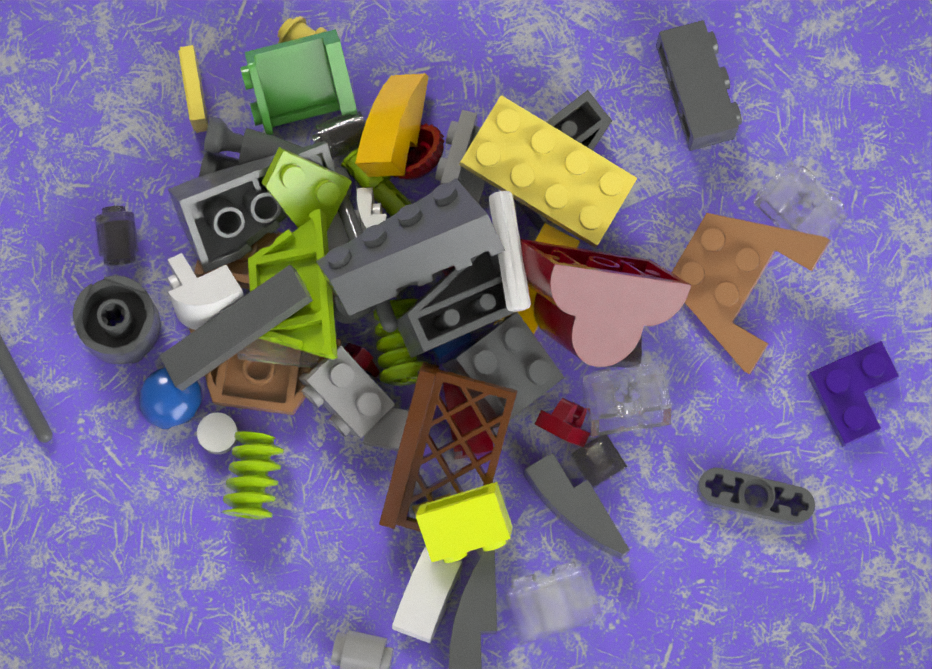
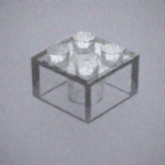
[505,562,602,645]

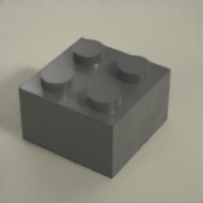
[442,312,565,429]

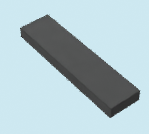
[159,265,313,391]

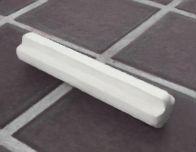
[489,191,531,312]

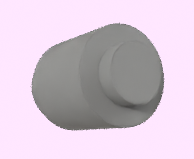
[331,630,394,669]

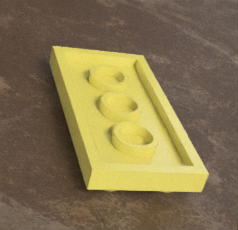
[459,95,637,248]

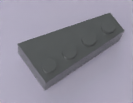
[316,178,505,316]

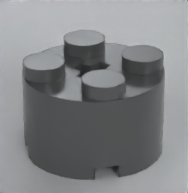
[73,275,160,364]

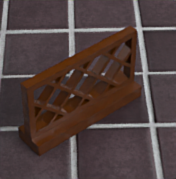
[379,362,517,532]

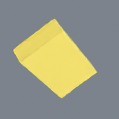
[178,45,208,133]

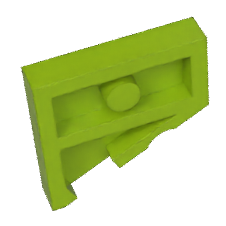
[262,147,352,231]

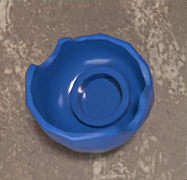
[139,367,202,429]

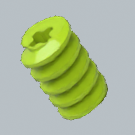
[373,298,428,386]
[221,431,284,520]

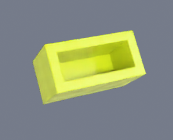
[416,482,513,563]

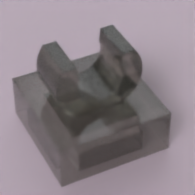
[571,432,627,489]

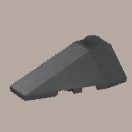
[168,141,337,273]

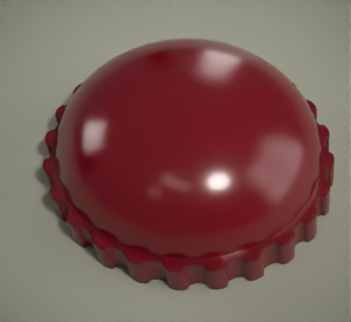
[393,123,445,180]

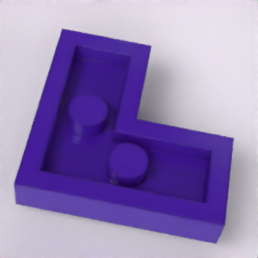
[807,341,899,447]

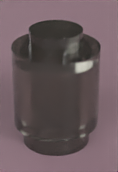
[311,111,366,160]
[95,205,139,266]

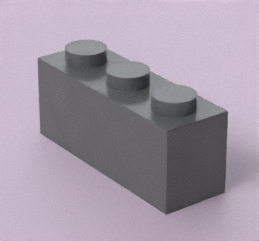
[656,20,742,151]

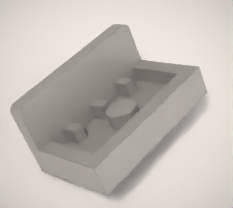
[435,110,486,204]
[298,345,395,438]

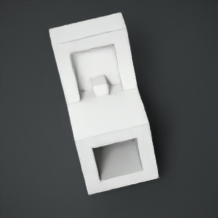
[167,253,244,330]

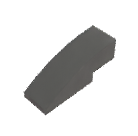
[524,453,630,559]
[449,550,497,669]

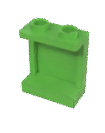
[240,29,358,135]

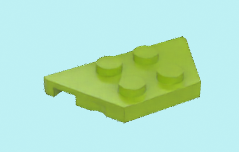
[248,209,338,359]

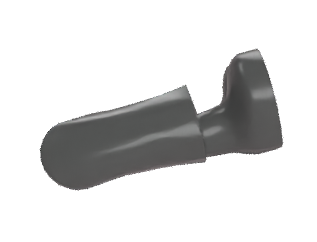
[199,117,301,177]

